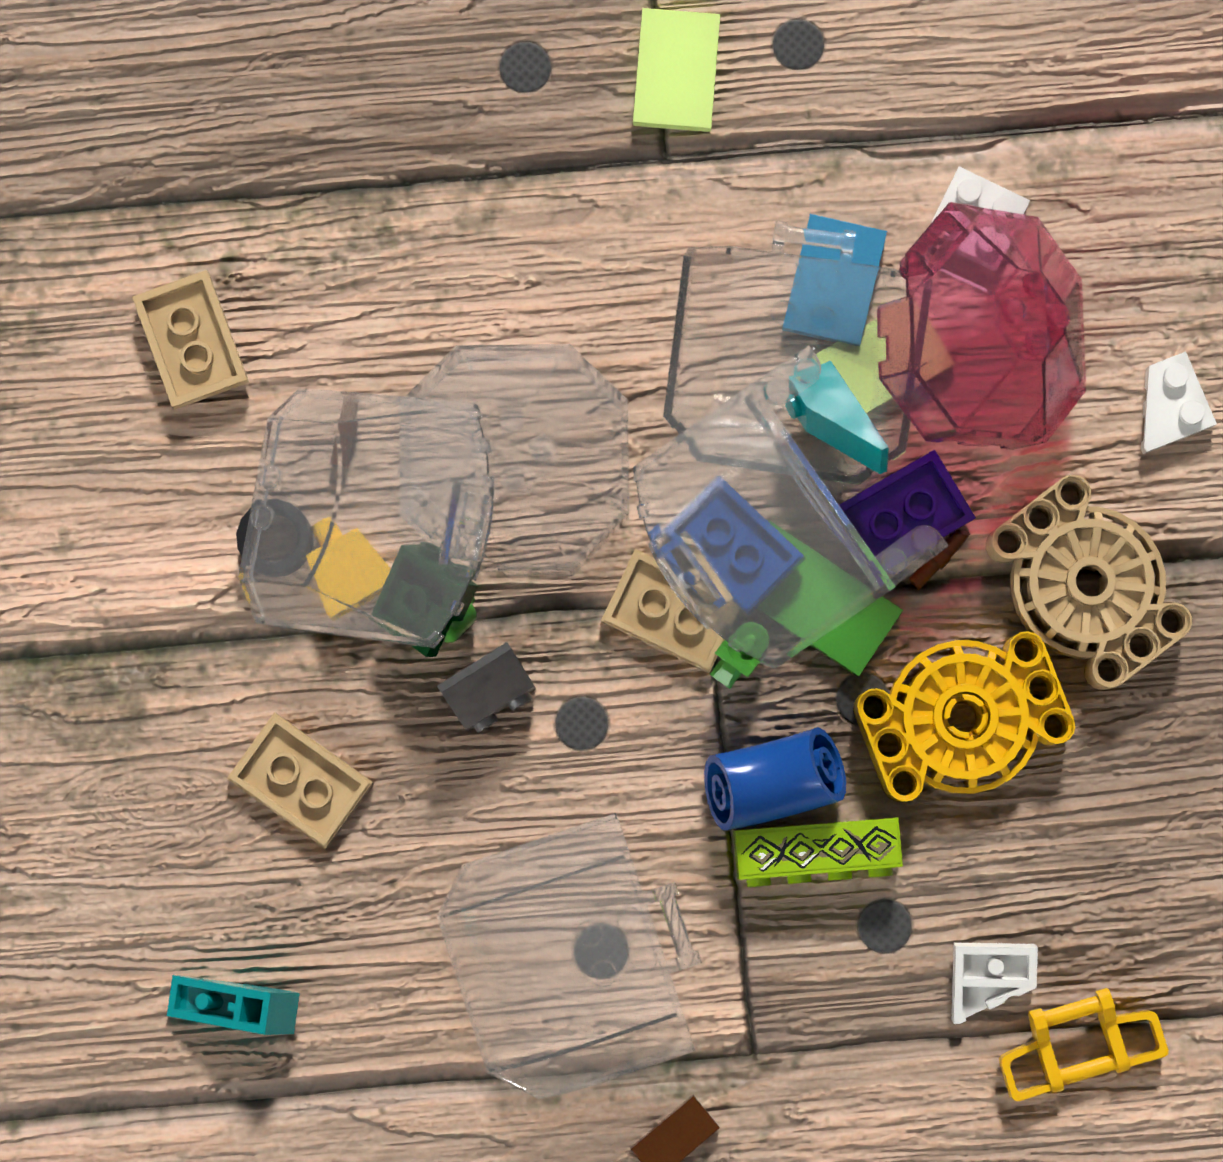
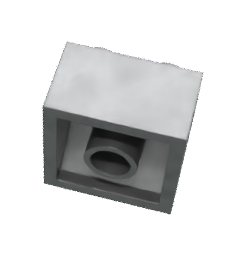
[437,642,536,733]

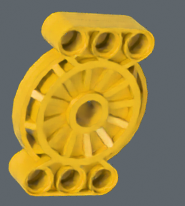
[853,631,1075,802]

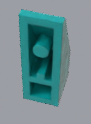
[784,361,889,474]
[167,975,300,1035]

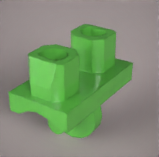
[710,621,769,689]

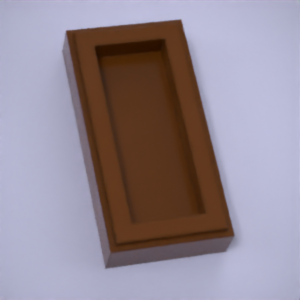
[630,1095,720,1162]

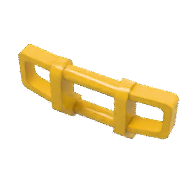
[999,988,1169,1101]

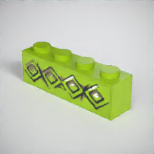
[733,818,903,887]

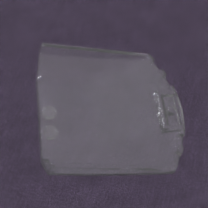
[238,388,494,648]

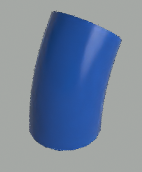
[704,727,846,831]

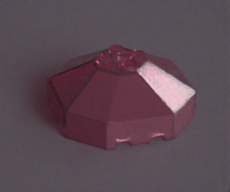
[877,202,1086,450]

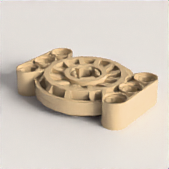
[986,475,1192,690]

